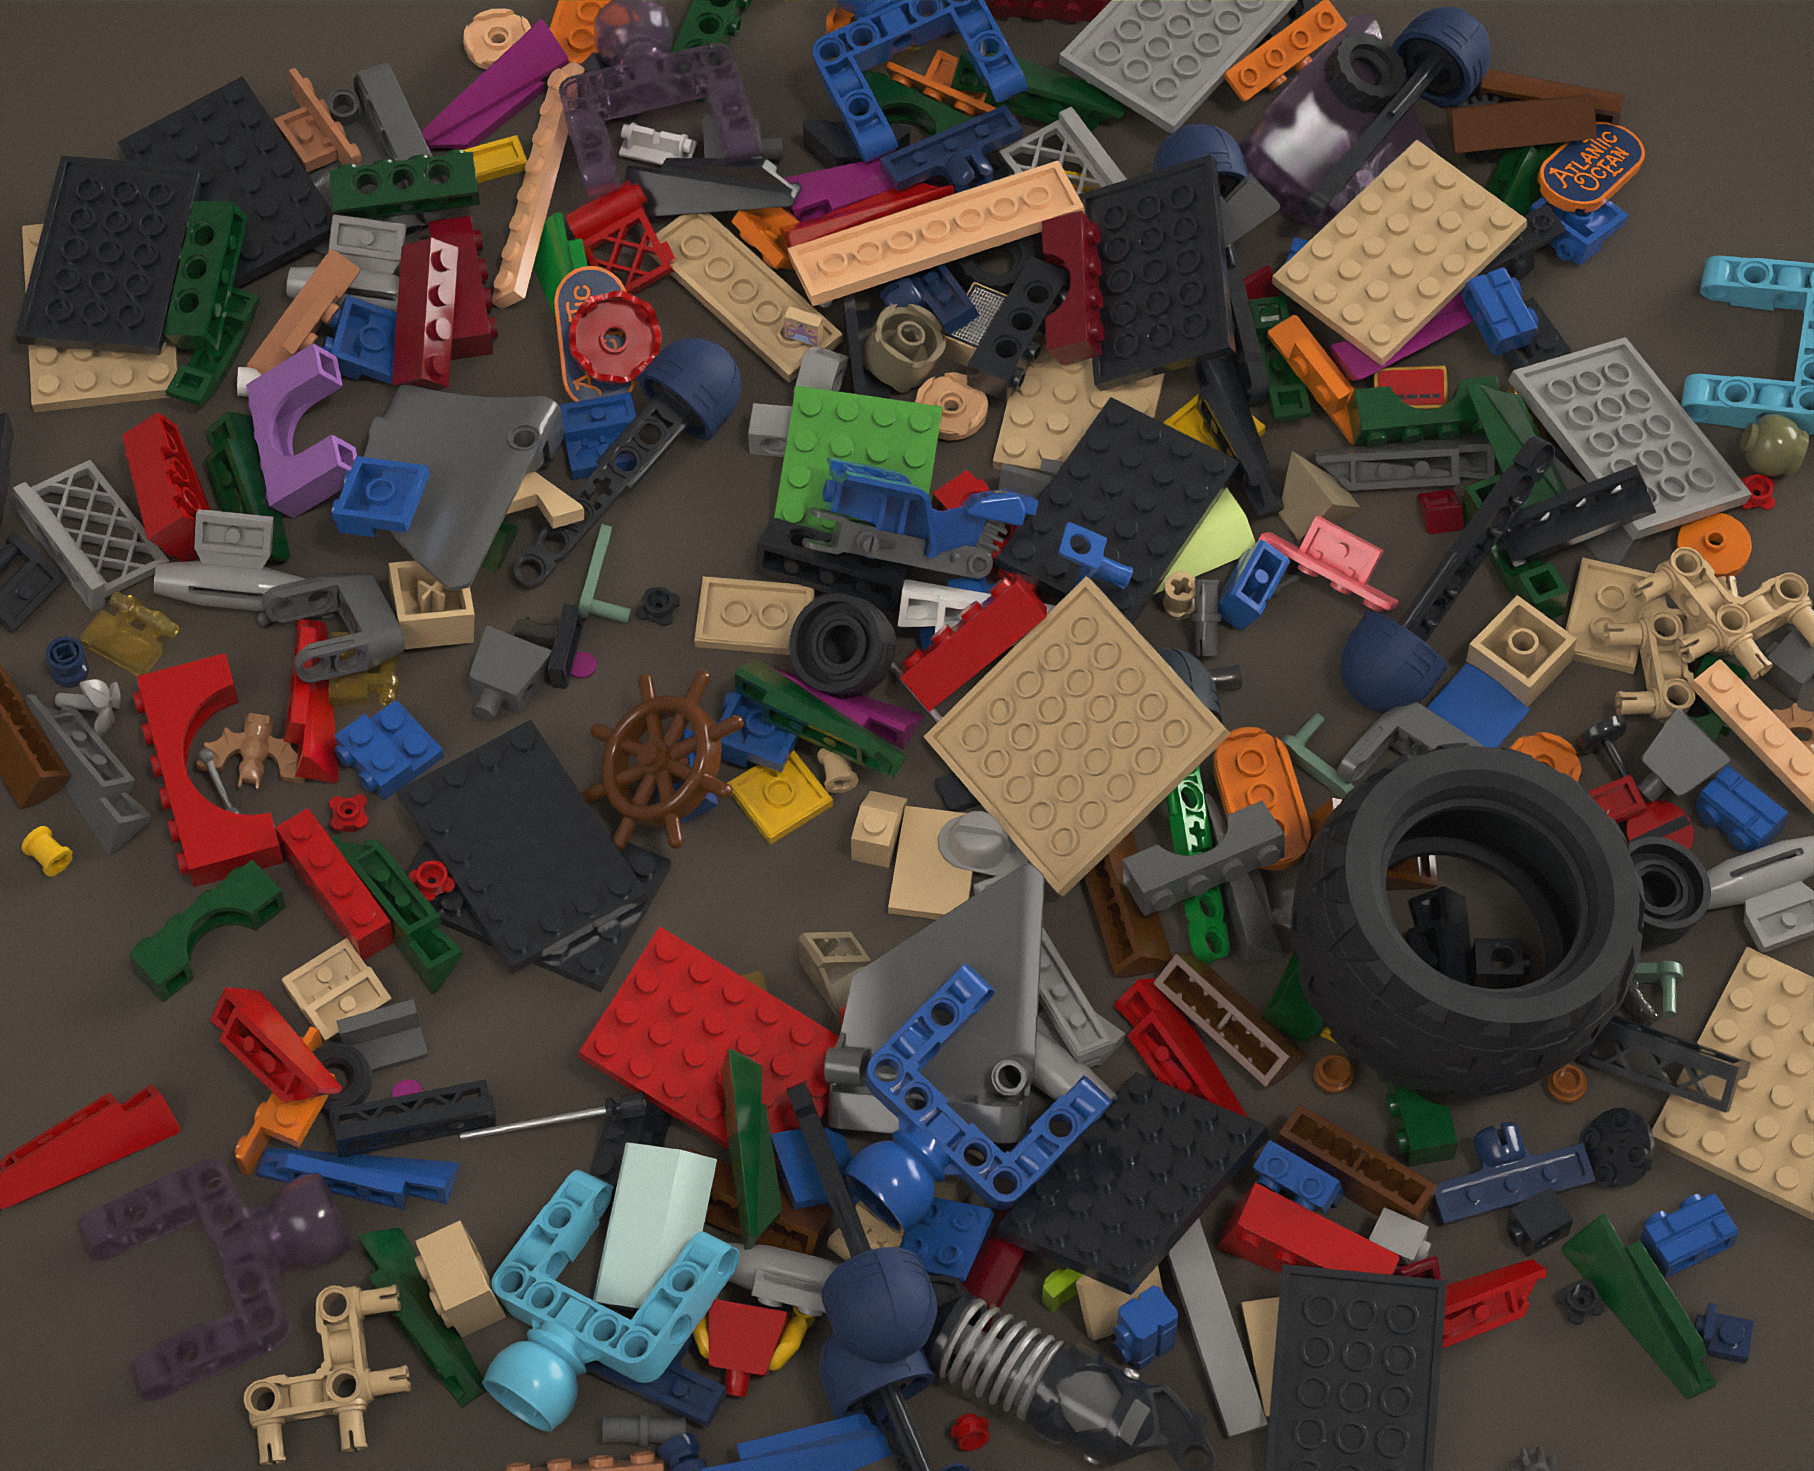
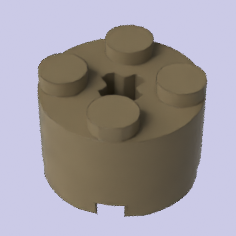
[862,304,946,393]

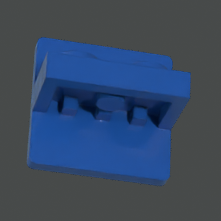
[899,1197,994,1282]

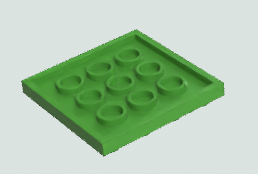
[774,386,943,534]

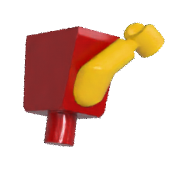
[692,1296,816,1397]

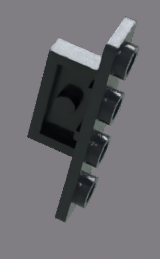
[1476,205,1566,280]
[590,1100,672,1221]

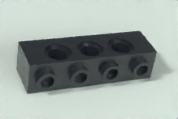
[967,256,1070,402]
[754,517,913,613]

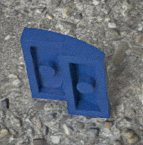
[559,392,637,480]
[1426,662,1530,748]
[771,1128,860,1210]

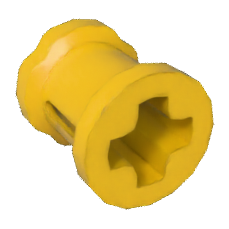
[21,826,73,877]

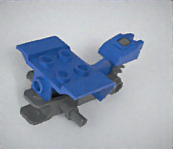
[802,457,1039,578]

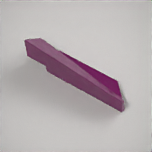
[421,20,569,151]
[783,158,942,222]
[1329,291,1474,381]
[748,660,923,750]

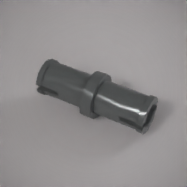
[1192,580,1221,656]
[602,1414,686,1447]

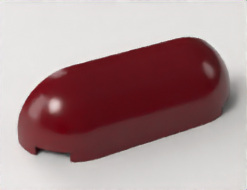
[961,1198,1032,1333]

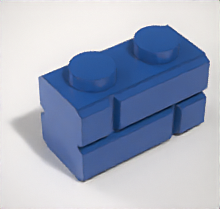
[1460,267,1538,357]
[1218,540,1290,630]
[1695,766,1789,852]
[1639,1193,1739,1279]
[1112,1285,1178,1371]

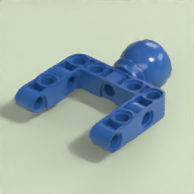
[812,0,1028,164]
[842,963,1113,1233]

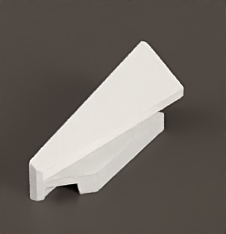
[898,580,1055,646]

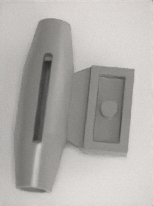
[286,214,407,312]
[154,509,307,611]
[1706,835,1814,954]
[1007,1009,1125,1101]
[728,1243,841,1316]

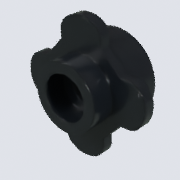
[638,587,680,626]
[1557,1279,1605,1324]

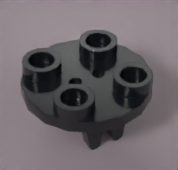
[1579,1108,1655,1188]

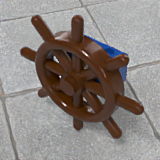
[581,670,744,851]

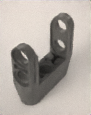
[261,573,405,682]
[1337,702,1484,783]

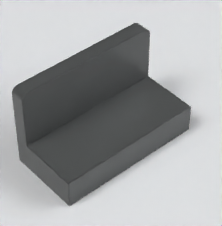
[336,999,428,1073]

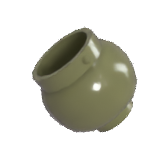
[1740,414,1809,477]

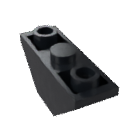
[803,120,910,169]

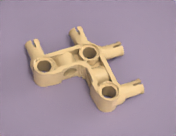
[1630,547,1814,680]
[1603,576,1738,725]
[244,1284,411,1466]

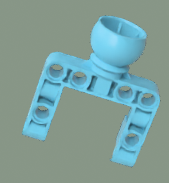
[1681,256,1814,435]
[482,1170,740,1433]

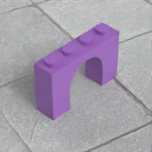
[246,344,357,518]

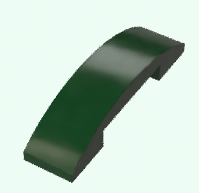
[165,287,260,406]
[1249,295,1311,421]

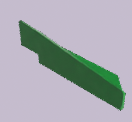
[533,212,588,321]

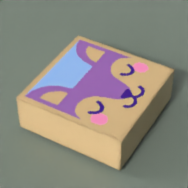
[784,307,824,347]

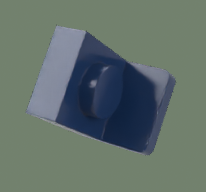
[1694,1303,1754,1364]

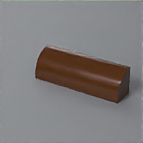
[1478,69,1625,126]
[1446,94,1597,153]
[0,663,71,808]
[1084,831,1172,977]
[1153,953,1307,1087]
[1276,1103,1438,1223]
[688,1148,834,1257]

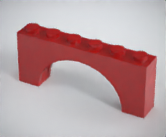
[133,653,284,888]

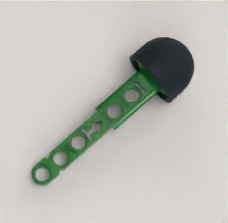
[1155,648,1230,964]

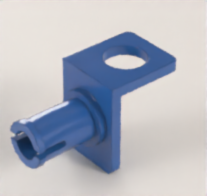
[1058,522,1133,590]

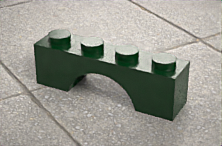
[855,69,975,136]
[1347,376,1499,447]
[1462,474,1569,619]
[129,860,286,1002]
[1376,1071,1458,1167]

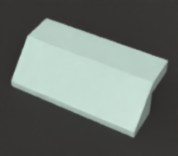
[593,1143,717,1311]

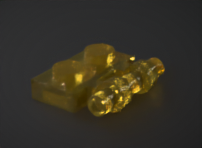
[80,591,179,676]
[329,632,400,706]

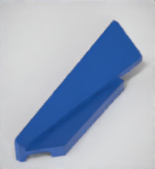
[256,1147,459,1210]
[700,1414,891,1471]

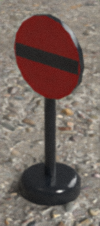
[1575,715,1694,850]

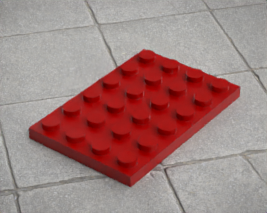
[577,926,839,1182]

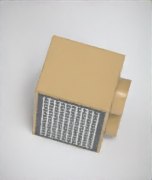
[941,282,1008,366]

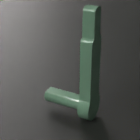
[578,524,631,623]
[1281,713,1354,799]
[1631,961,1683,1018]

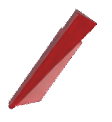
[779,182,955,248]
[284,618,339,783]
[1114,978,1248,1117]
[209,987,342,1104]
[0,1084,181,1209]
[1442,1259,1547,1349]

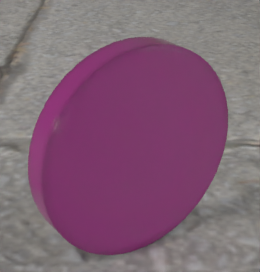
[571,652,597,679]
[392,1079,423,1109]

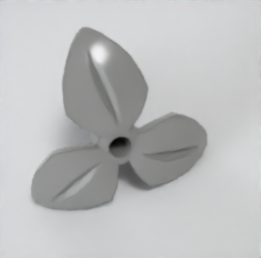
[55,679,121,738]

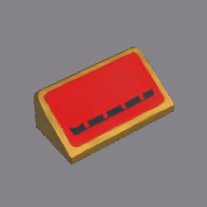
[1371,365,1448,410]

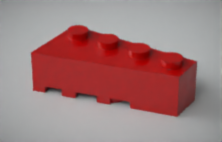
[122,412,211,562]
[1215,1182,1400,1275]

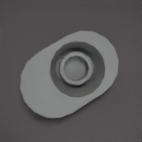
[938,811,1028,876]

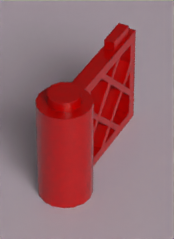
[565,180,677,295]

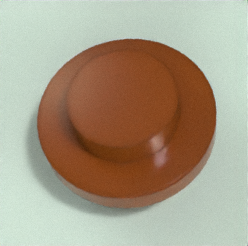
[1314,1055,1354,1094]
[1547,1064,1587,1103]

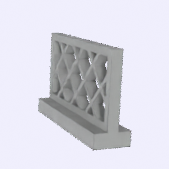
[998,107,1127,195]
[13,460,170,612]

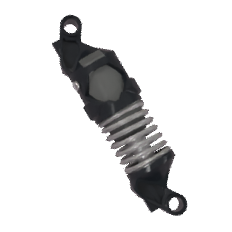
[922,1275,1215,1471]

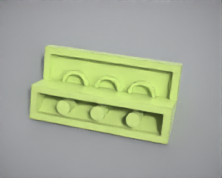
[1154,488,1256,594]

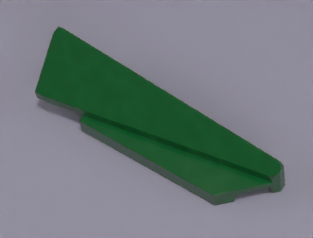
[1466,382,1567,509]
[735,659,906,780]
[358,1228,487,1408]

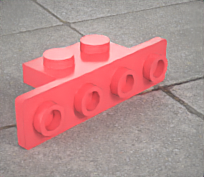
[1258,516,1399,613]

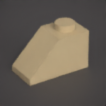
[851,791,908,868]

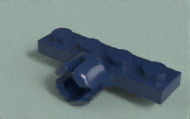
[880,105,1023,193]
[879,264,980,335]
[1433,1122,1596,1226]
[585,1334,728,1428]

